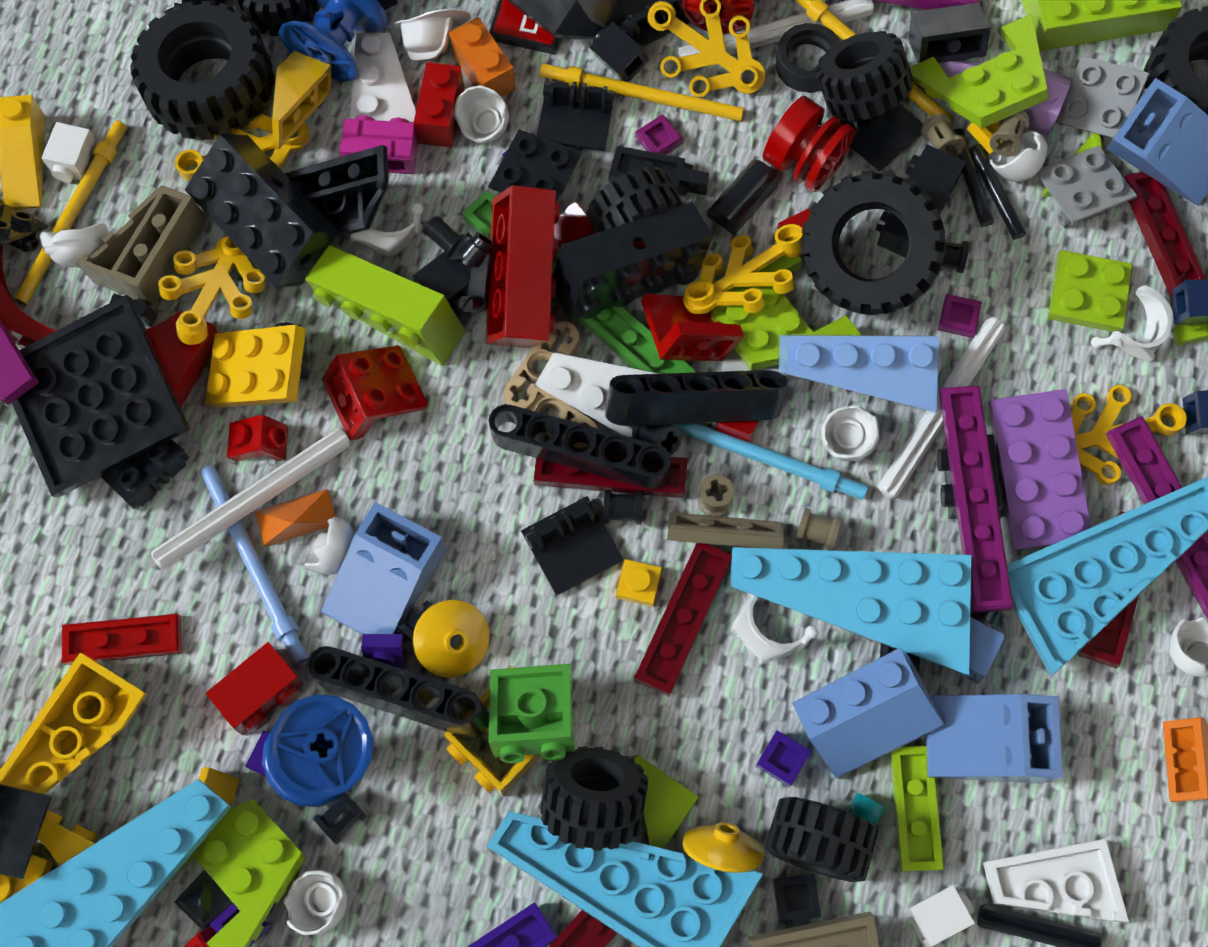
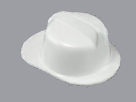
[394,9,471,61]

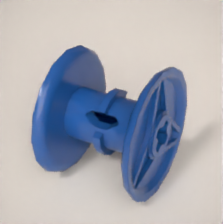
[279,0,388,82]
[262,694,373,807]

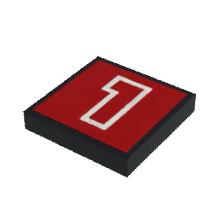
[489,0,560,55]

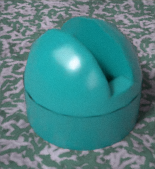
[849,793,886,825]

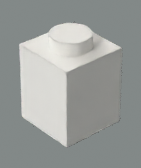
[41,122,97,183]
[904,885,975,947]

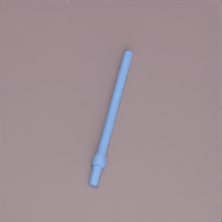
[200,465,308,666]

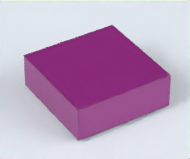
[635,114,684,155]
[937,294,982,338]

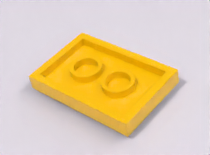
[205,325,306,408]

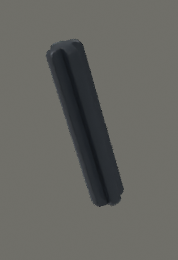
[977,904,1102,947]

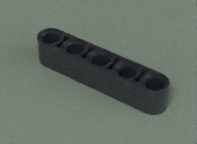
[605,370,788,426]
[489,404,671,490]
[306,646,489,739]

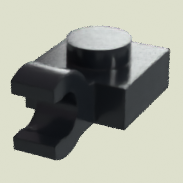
[772,874,821,927]

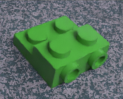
[489,664,575,763]

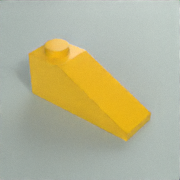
[272,51,331,149]
[0,95,45,210]

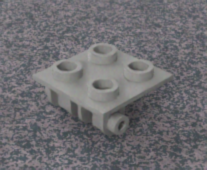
[1055,56,1149,138]
[1037,145,1137,227]

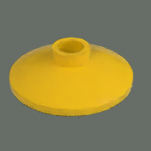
[413,599,489,678]
[683,822,765,873]

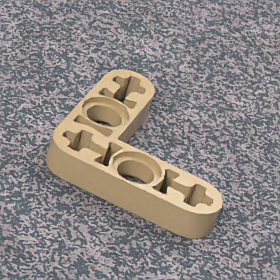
[504,321,597,449]

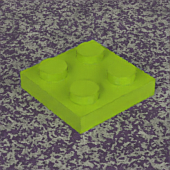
[1048,250,1132,332]

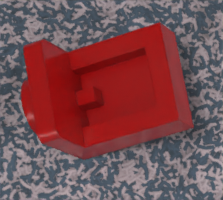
[227,415,288,461]

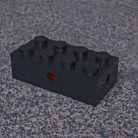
[185,134,339,288]
[554,201,713,322]

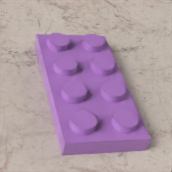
[988,389,1091,551]

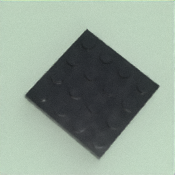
[12,295,190,498]

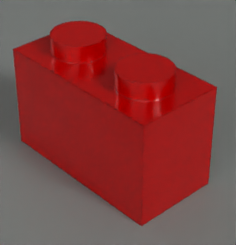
[413,62,465,148]
[205,642,304,735]

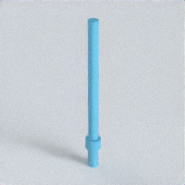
[665,423,868,500]

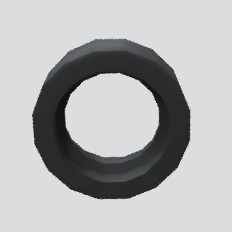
[775,23,840,93]

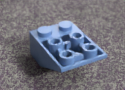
[1106,78,1208,206]
[321,502,447,635]
[926,694,1063,784]

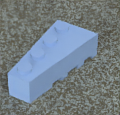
[779,335,939,413]

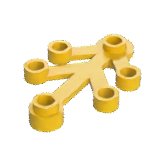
[648,0,765,97]
[175,114,310,181]
[683,224,804,314]
[158,236,266,345]
[1071,385,1187,486]

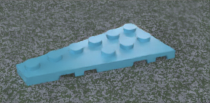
[1007,477,1208,677]
[731,547,971,676]
[0,779,232,947]
[487,811,763,947]

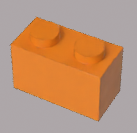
[448,17,516,97]

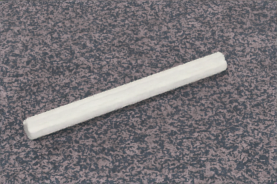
[678,0,874,57]
[878,317,1005,499]
[151,428,350,570]

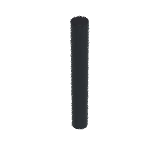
[954,129,994,227]
[969,144,1027,240]

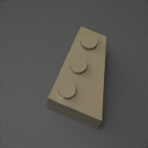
[76,185,206,307]

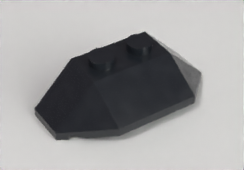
[507,0,625,40]
[284,145,389,238]

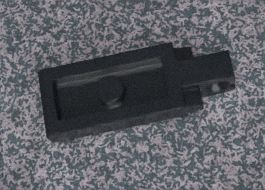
[608,146,709,196]

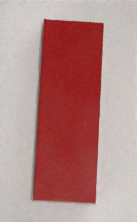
[62,614,182,665]

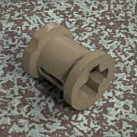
[989,111,1030,157]
[921,114,965,157]
[698,474,734,516]
[795,508,842,550]

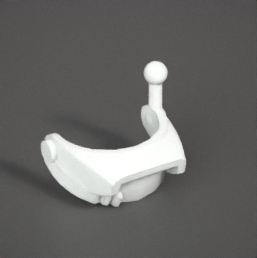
[350,203,424,256]
[1091,286,1175,361]
[730,595,818,664]

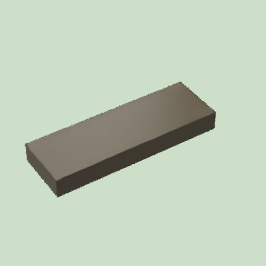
[667,512,784,549]

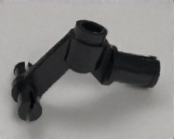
[423,216,494,314]

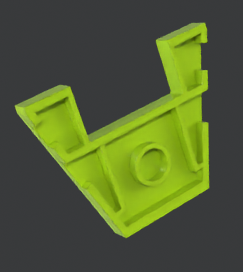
[910,15,1048,128]
[711,256,861,370]
[168,798,306,947]

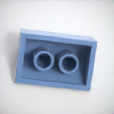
[792,648,945,779]

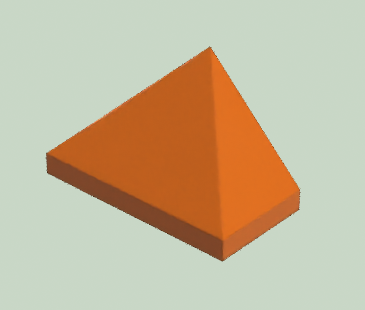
[255,489,336,547]
[1163,717,1208,802]

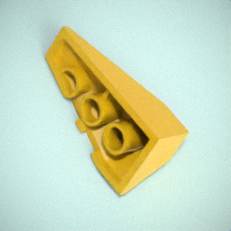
[0,653,147,794]

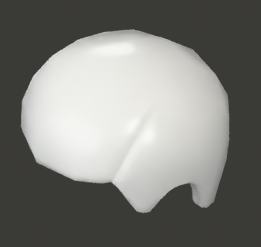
[453,85,509,144]
[990,131,1048,181]
[821,405,879,462]
[304,517,354,575]
[1169,617,1208,677]
[284,870,347,935]

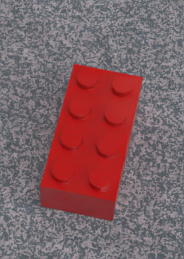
[485,185,560,348]

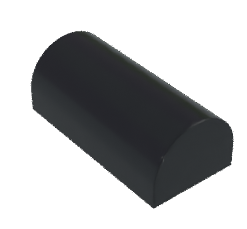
[706,159,778,236]

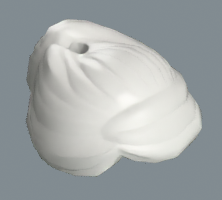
[40,223,109,268]

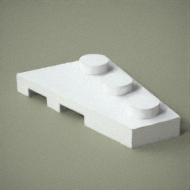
[350,33,416,123]
[535,352,660,438]
[983,839,1129,923]

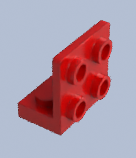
[641,294,744,361]
[321,345,428,441]

